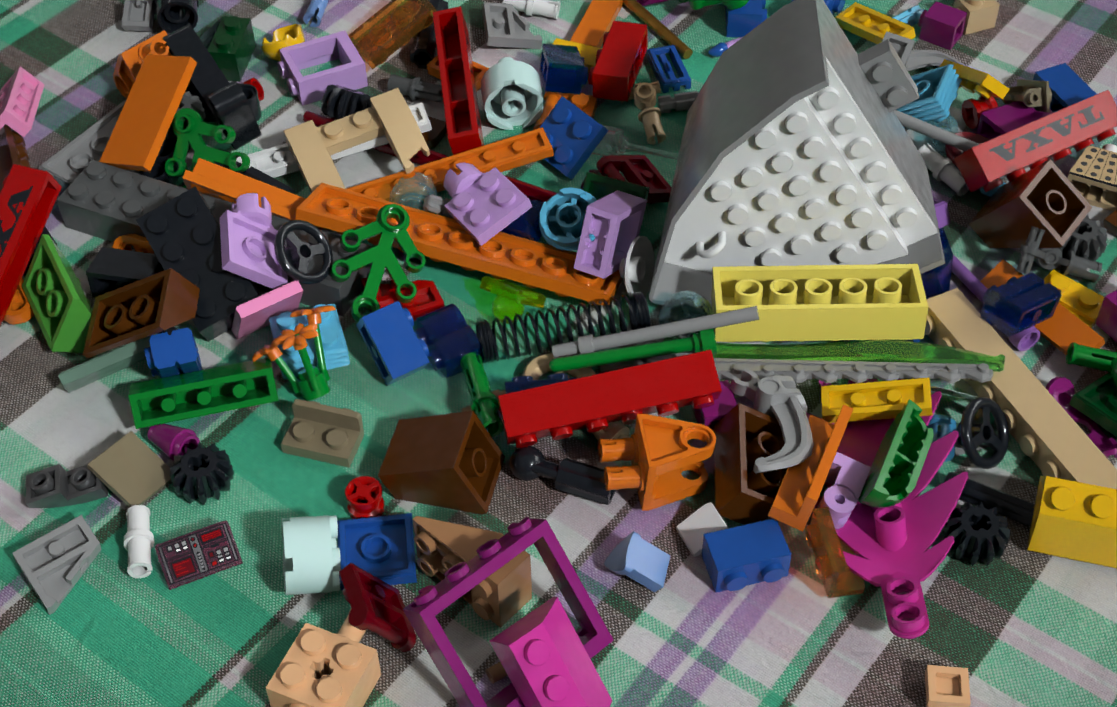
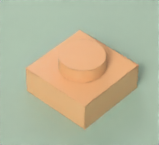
[925,665,971,707]

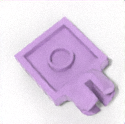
[444,162,533,246]
[220,193,288,289]

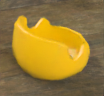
[262,24,305,61]

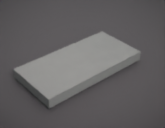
[38,101,126,189]

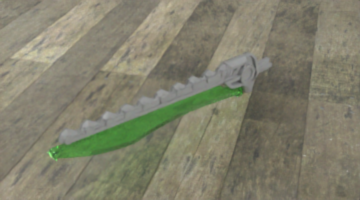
[600,336,1005,384]

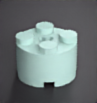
[481,57,543,130]
[282,515,341,595]

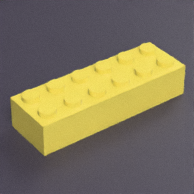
[711,264,928,342]

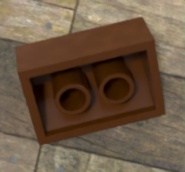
[83,268,200,358]
[714,403,787,525]

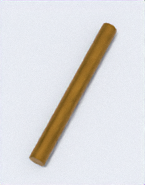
[623,0,693,59]

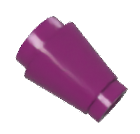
[147,424,200,461]

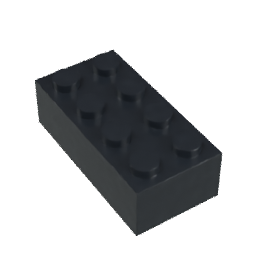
[136,187,260,342]

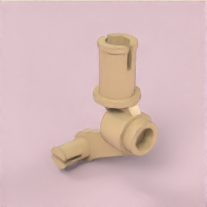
[620,81,666,145]

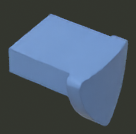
[604,531,670,592]

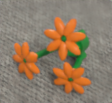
[252,305,336,401]

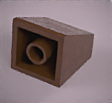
[969,159,1093,248]
[378,410,505,514]

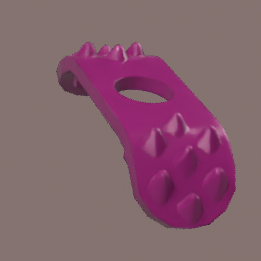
[1046,377,1117,458]

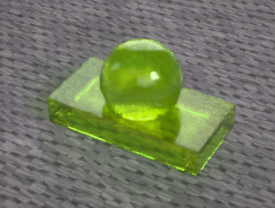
[479,276,546,324]

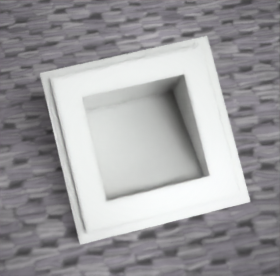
[676,502,728,557]

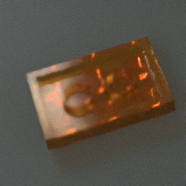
[348,0,437,70]

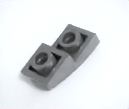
[26,464,108,508]

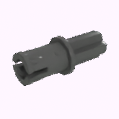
[387,74,443,103]

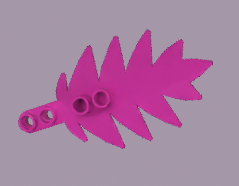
[806,360,968,639]

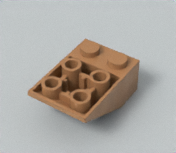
[412,516,532,628]

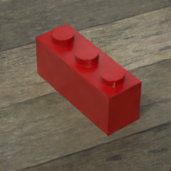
[588,21,648,102]

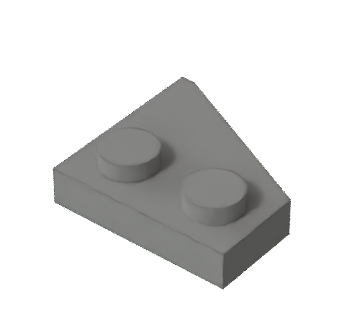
[482,2,543,49]
[12,515,102,615]

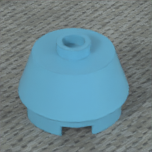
[539,187,597,251]

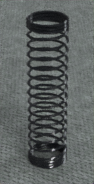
[476,292,651,364]

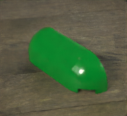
[858,399,934,508]

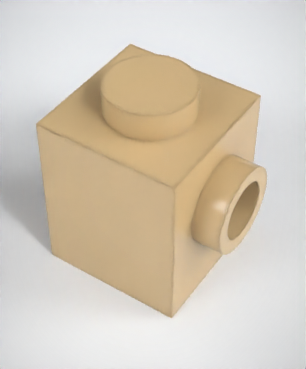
[953,0,1000,35]

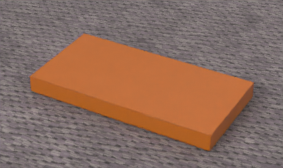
[99,55,197,172]

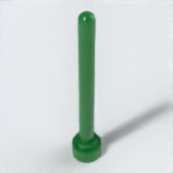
[549,329,717,372]

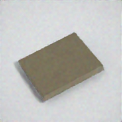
[87,431,171,507]

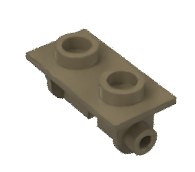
[1001,79,1052,112]

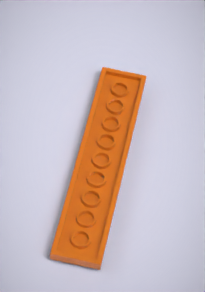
[295,183,623,306]

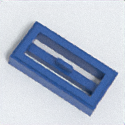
[647,45,691,93]

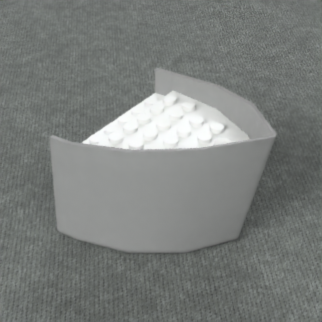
[649,0,946,311]

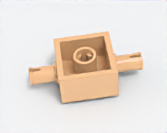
[266,608,381,707]

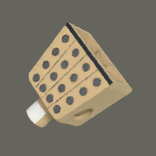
[1067,144,1117,212]

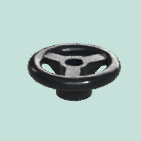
[274,220,333,284]
[957,397,1009,469]

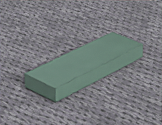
[58,333,158,393]

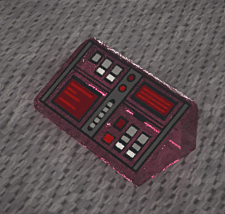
[155,520,243,590]

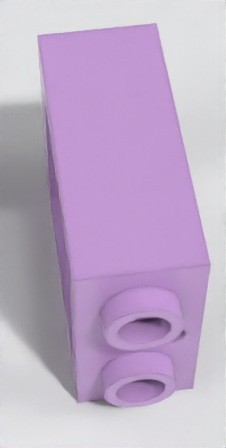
[277,30,368,106]
[574,190,647,279]

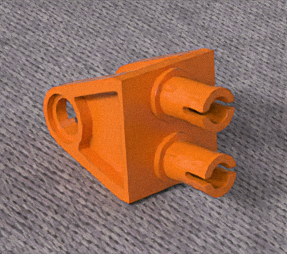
[113,30,172,99]
[598,414,716,511]

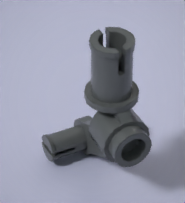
[1015,226,1102,283]

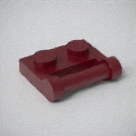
[596,155,672,204]
[339,563,416,652]

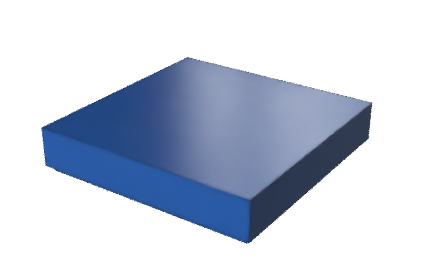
[337,513,417,590]

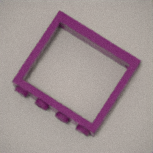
[403,517,614,707]

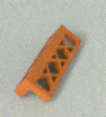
[182,158,306,221]
[768,404,853,532]

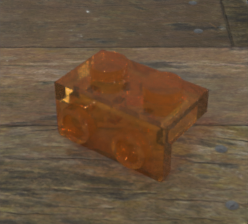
[805,507,865,598]

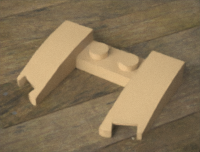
[283,88,430,193]

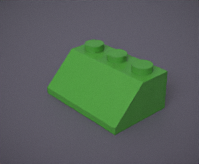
[22,234,93,353]

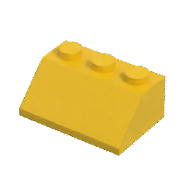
[1027,476,1117,568]

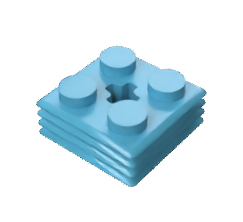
[896,64,962,130]
[269,304,350,379]

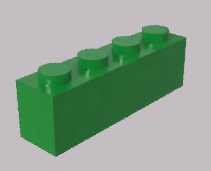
[128,358,278,429]

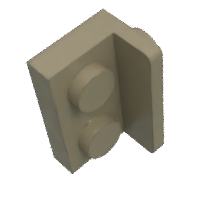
[281,399,364,468]

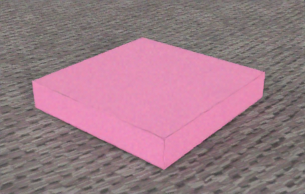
[232,280,304,340]

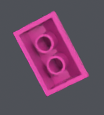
[489,596,612,707]

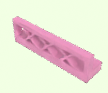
[0,66,45,137]

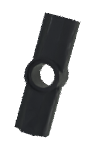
[410,0,449,69]

